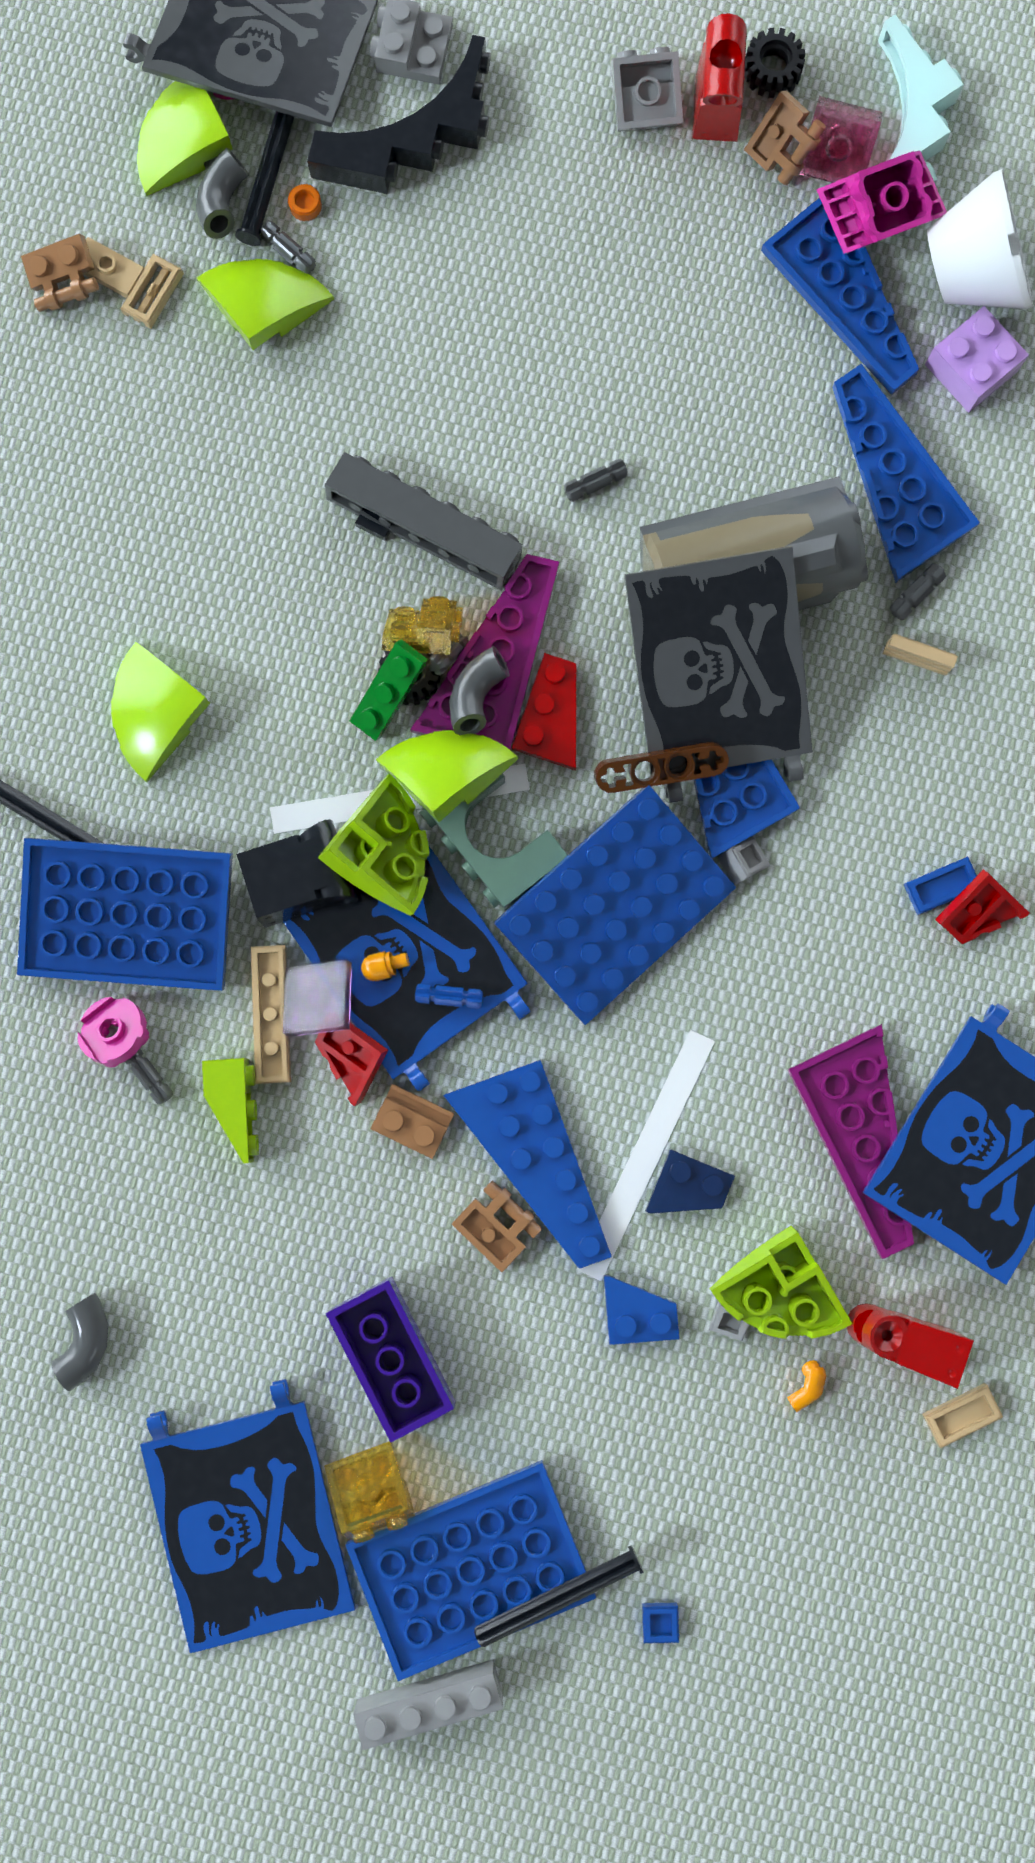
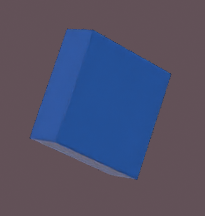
[642,1602,679,1643]

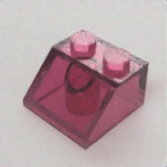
[800,96,883,183]

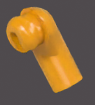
[787,1360,827,1413]

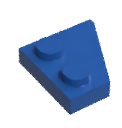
[603,1275,679,1345]

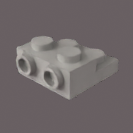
[370,0,453,85]
[610,47,683,132]

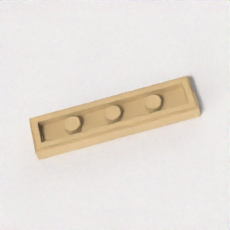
[251,945,291,1084]

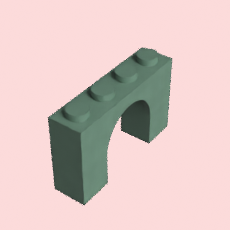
[419,773,568,911]

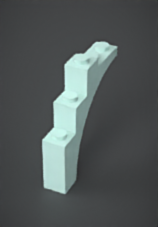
[878,14,964,184]

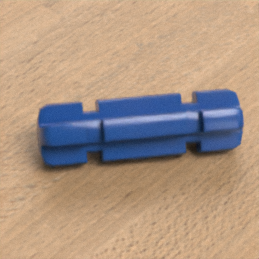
[415,984,483,1009]

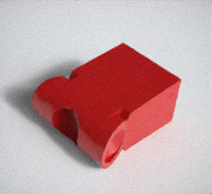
[692,13,747,142]
[847,1303,974,1389]

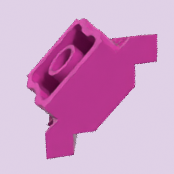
[816,150,947,254]

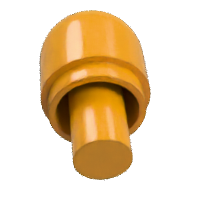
[361,951,410,981]

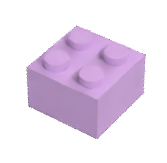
[925,306,1029,413]

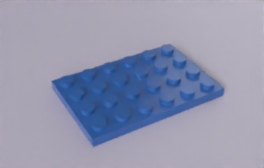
[493,785,736,1025]
[17,838,233,991]
[345,1460,596,1681]

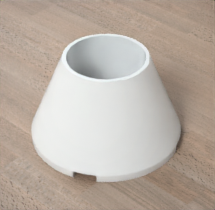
[927,169,1033,309]

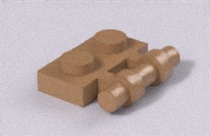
[744,91,826,185]
[21,234,99,312]
[452,1180,543,1272]

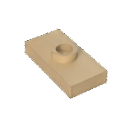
[83,237,144,298]

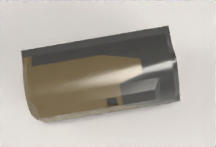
[640,476,868,611]

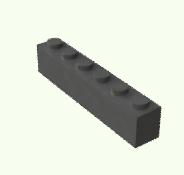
[325,452,523,591]

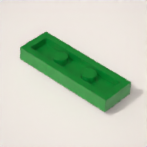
[349,639,428,741]

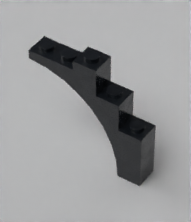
[307,35,491,194]

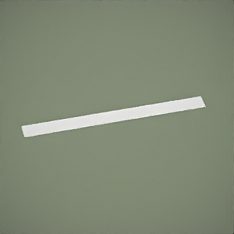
[270,764,530,834]
[576,1030,715,1281]

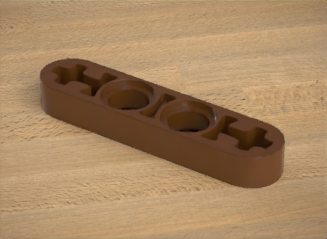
[594,742,729,793]

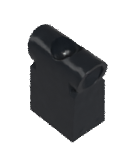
[236,819,358,928]

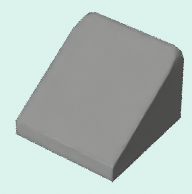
[718,837,770,885]
[709,1301,749,1341]

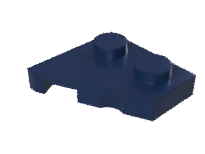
[645,1149,735,1214]

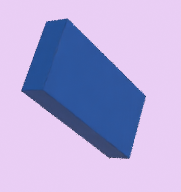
[903,856,977,915]

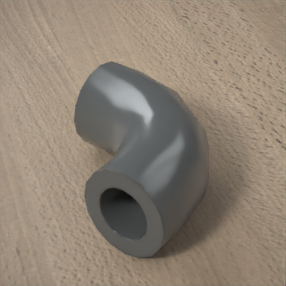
[196,148,249,239]
[449,646,510,735]
[52,1293,108,1391]

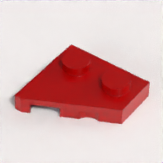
[935,869,1030,944]
[315,1012,388,1106]

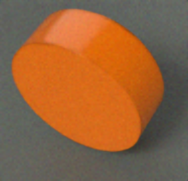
[288,184,322,221]

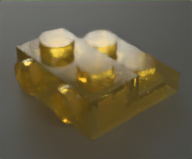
[382,596,463,655]
[324,1441,415,1543]

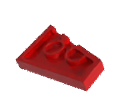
[512,653,576,771]

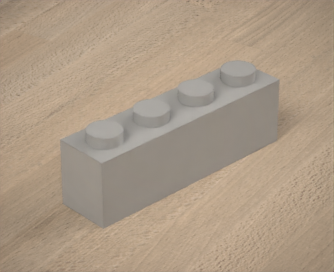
[353,1659,503,1750]

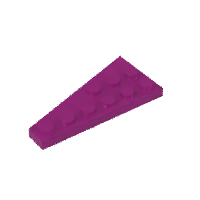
[410,554,559,750]
[787,1024,914,1259]

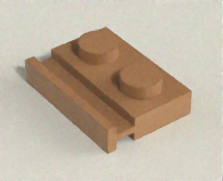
[370,1084,455,1159]

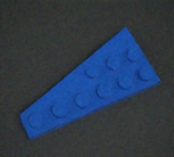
[761,197,919,395]
[832,364,980,583]
[693,760,800,859]
[443,1060,612,1269]

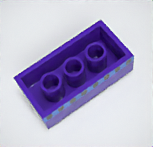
[325,1276,456,1443]

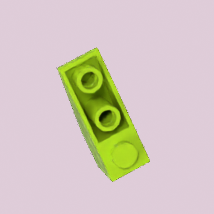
[202,1058,259,1164]

